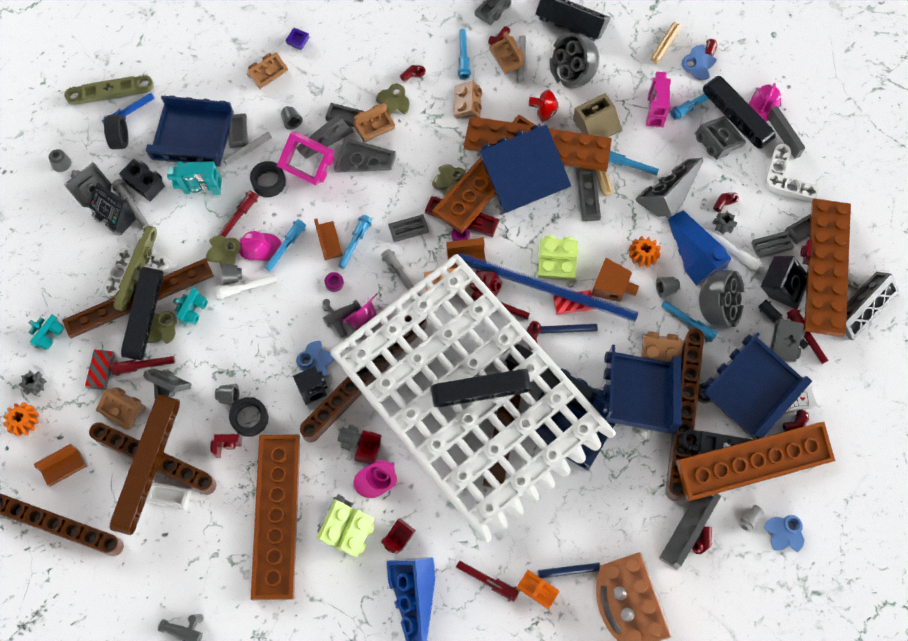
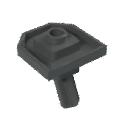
[64,162,112,207]
[143,369,192,399]

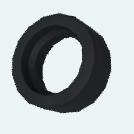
[104,114,129,150]
[250,161,286,197]
[229,397,269,437]

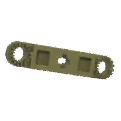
[64,74,154,105]
[113,226,157,311]

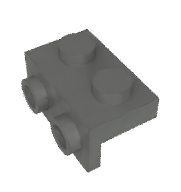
[474,0,512,25]

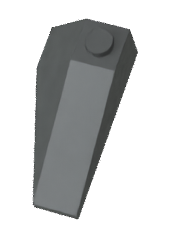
[635,158,704,218]

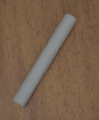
[517,35,526,82]
[223,132,272,166]

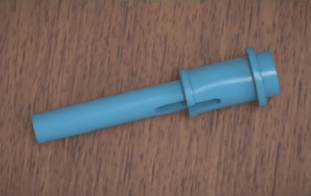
[457,29,471,79]
[670,94,709,120]
[609,149,659,176]
[338,215,372,269]
[264,219,306,271]
[661,300,718,342]

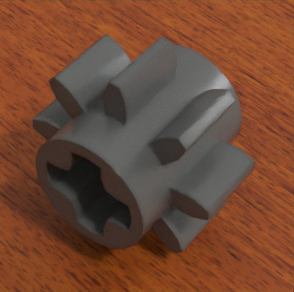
[712,211,737,235]
[19,370,47,396]
[337,424,361,451]

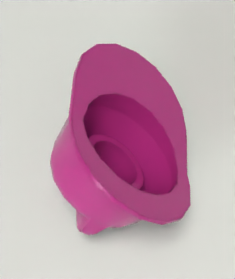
[749,83,781,121]
[239,231,282,261]
[342,293,378,331]
[353,460,397,498]

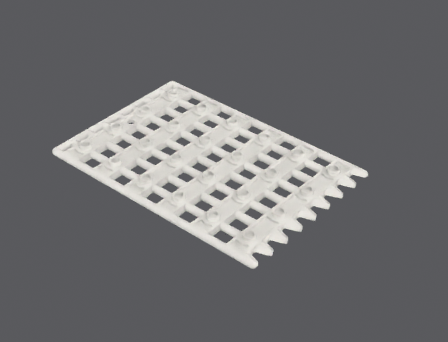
[330,254,616,543]

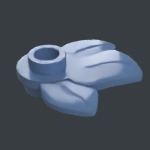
[682,45,717,80]
[296,341,334,377]
[764,515,804,552]

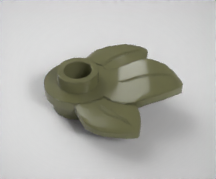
[376,83,410,115]
[432,164,466,196]
[206,235,241,269]
[148,311,177,344]

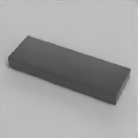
[767,106,806,159]
[577,170,601,221]

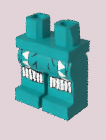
[167,162,222,195]

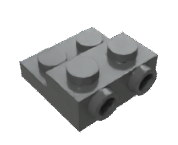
[694,116,746,160]

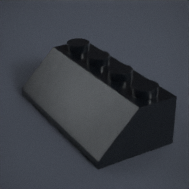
[535,0,611,41]

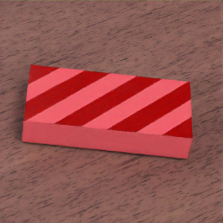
[553,290,594,315]

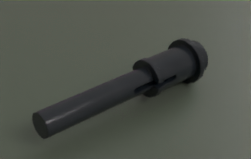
[758,299,809,350]

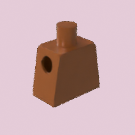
[592,258,639,302]

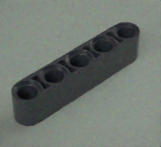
[703,76,776,149]
[121,267,163,361]
[505,344,597,413]
[430,369,532,408]

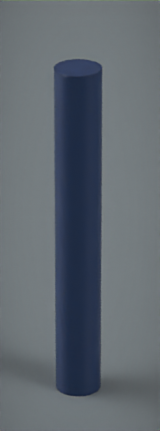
[540,324,598,334]
[537,563,600,578]

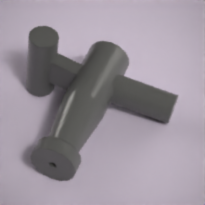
[322,299,361,338]
[158,614,204,641]

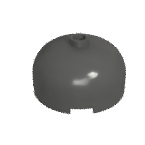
[550,33,599,87]
[699,270,744,328]

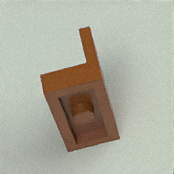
[314,218,342,260]
[446,238,486,269]
[34,444,87,487]

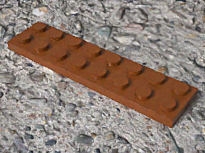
[432,115,535,234]
[464,116,612,172]
[804,198,851,337]
[676,422,835,501]
[250,434,300,601]

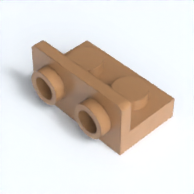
[247,52,289,89]
[95,387,146,430]

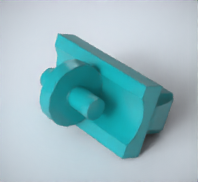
[173,287,208,326]
[28,314,65,351]

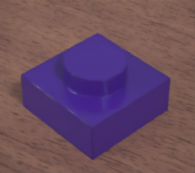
[286,28,310,50]

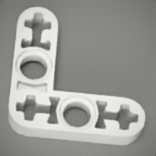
[765,144,819,202]
[103,248,171,299]

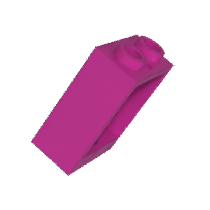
[277,131,334,185]

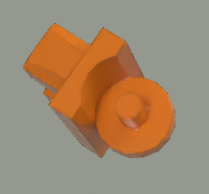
[516,570,560,610]

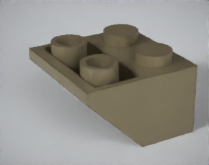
[573,93,622,137]

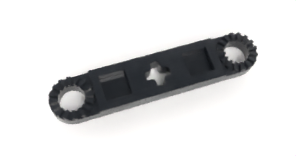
[679,429,753,453]

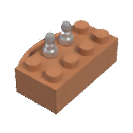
[596,552,672,641]

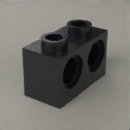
[119,159,165,202]
[293,366,328,405]

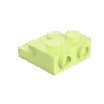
[538,235,578,281]
[316,500,374,557]

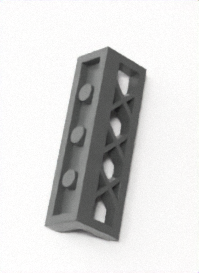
[846,271,900,340]
[659,493,721,570]

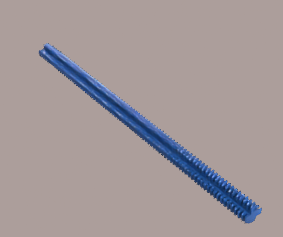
[458,252,638,322]

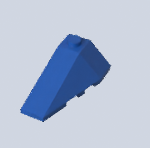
[668,210,731,286]
[386,557,435,641]

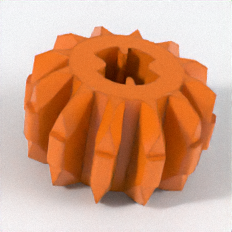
[629,236,661,268]
[3,402,40,437]

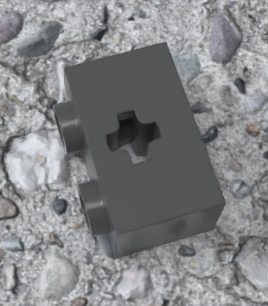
[770,319,805,362]

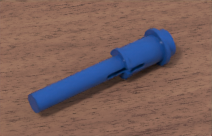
[101,93,155,125]

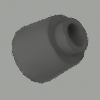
[281,106,303,130]
[48,149,72,172]
[222,264,242,285]
[656,277,680,298]
[215,384,240,405]

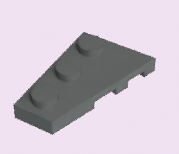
[296,114,354,159]
[334,138,397,172]

